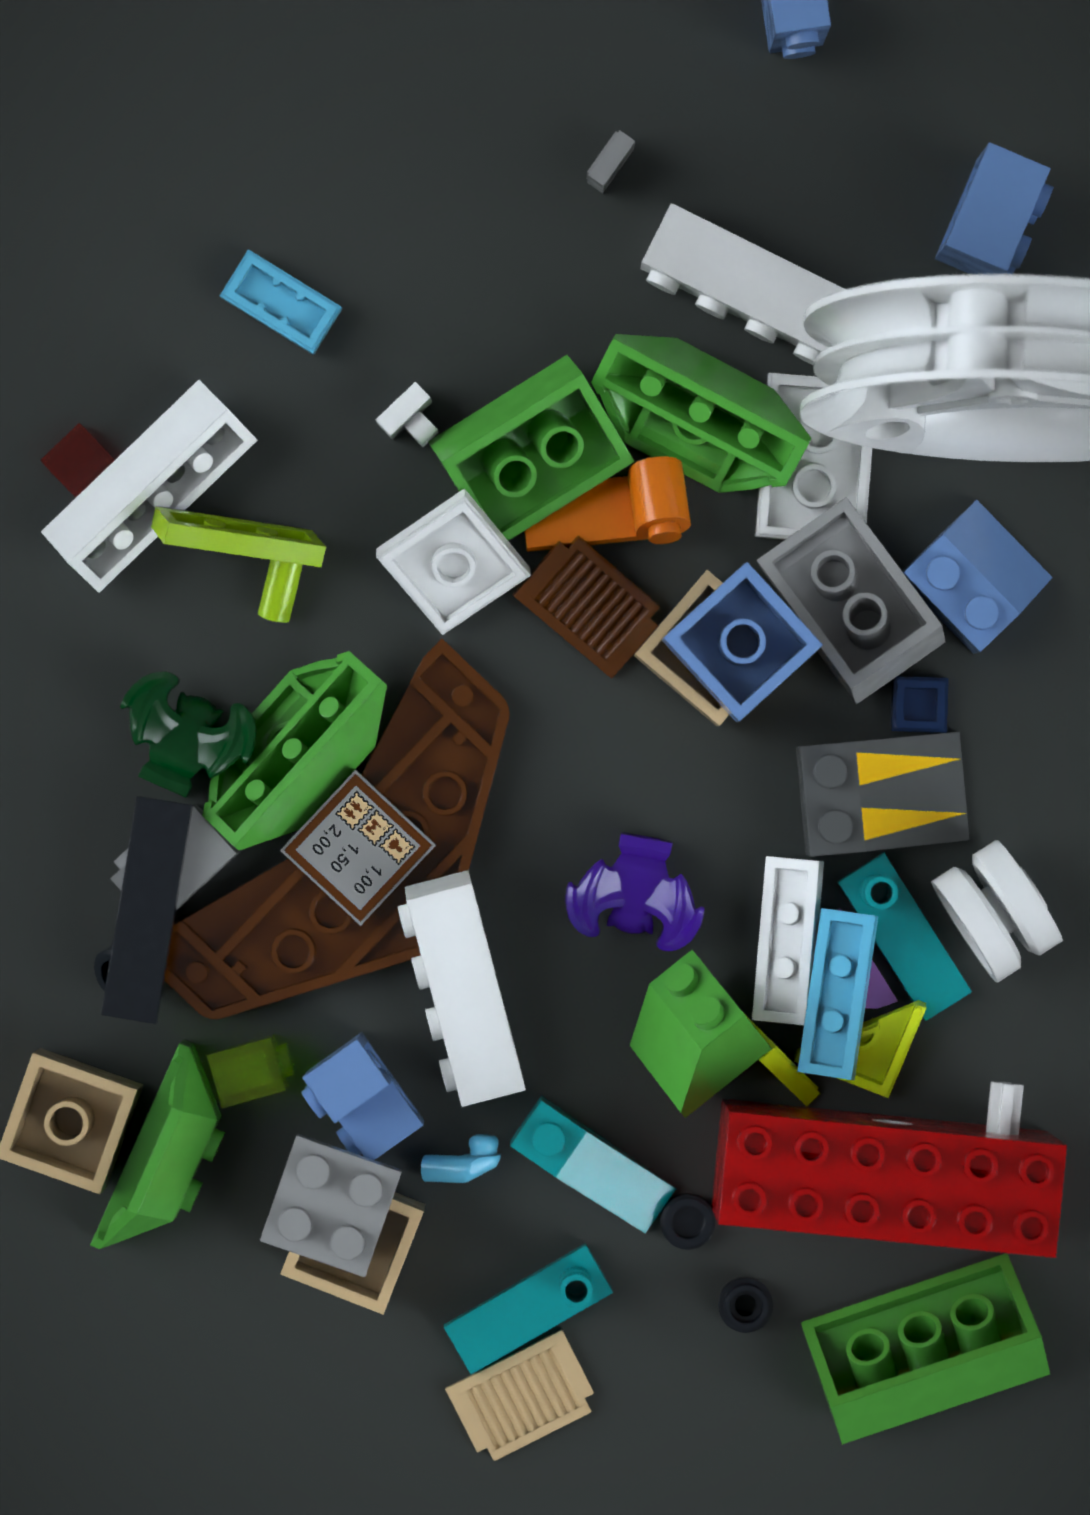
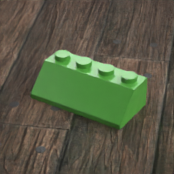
[801,1253,1050,1445]

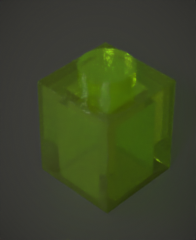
[207,1034,295,1108]

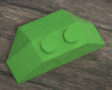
[591,334,812,493]
[202,651,387,851]
[90,1039,225,1249]

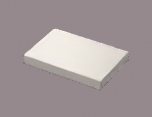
[755,373,872,540]

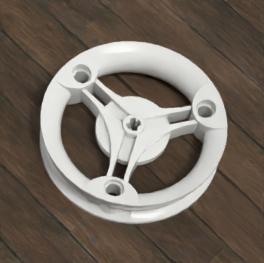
[800,274,1090,462]

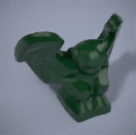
[120,671,257,798]

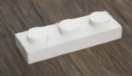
[752,856,824,1025]

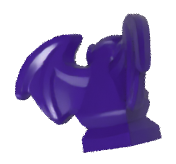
[565,832,705,951]

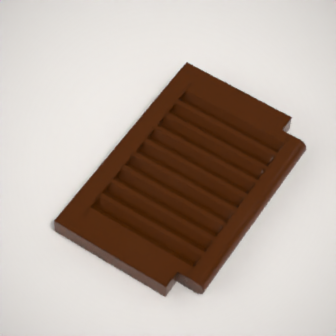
[513,536,660,679]

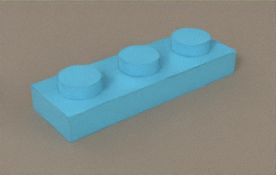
[797,908,878,1080]

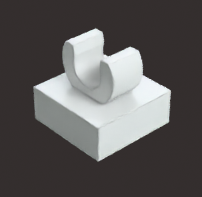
[375,382,439,447]

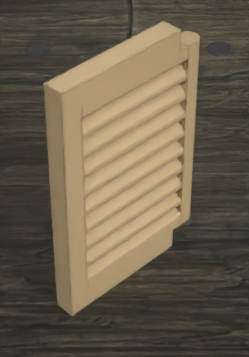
[445,1329,594,1461]

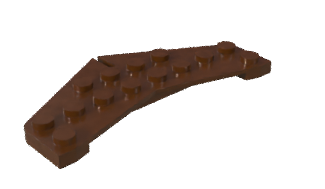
[164,638,510,1019]

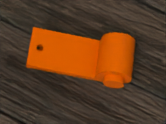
[524,456,691,552]

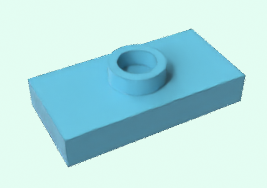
[219,249,342,355]

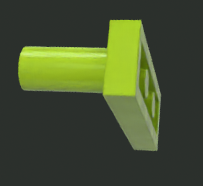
[151,506,326,623]

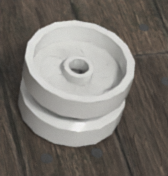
[931,840,1063,983]

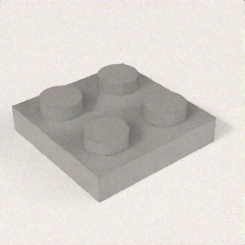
[260,1134,402,1278]

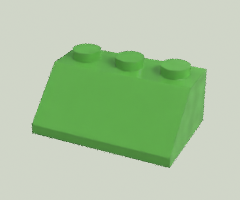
[428,355,635,541]

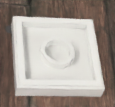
[376,488,531,635]

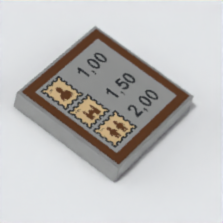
[280,770,436,926]

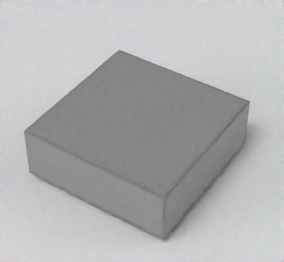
[587,130,635,194]

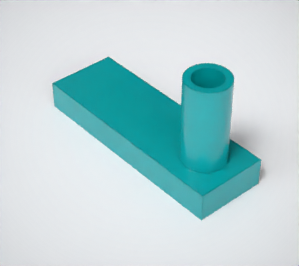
[837,853,972,1021]
[444,1243,613,1375]

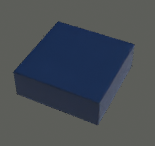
[891,676,949,733]

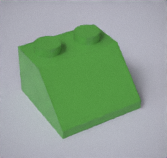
[630,950,772,1118]

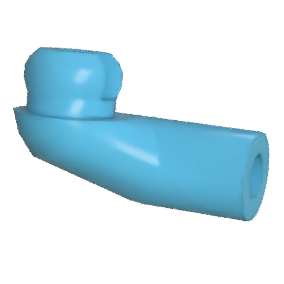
[421,1134,501,1183]

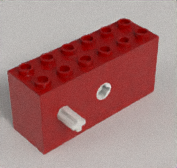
[711,1081,1067,1258]

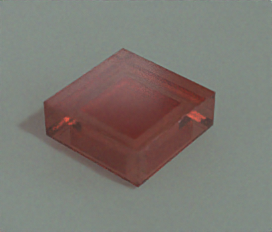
[40,423,115,498]

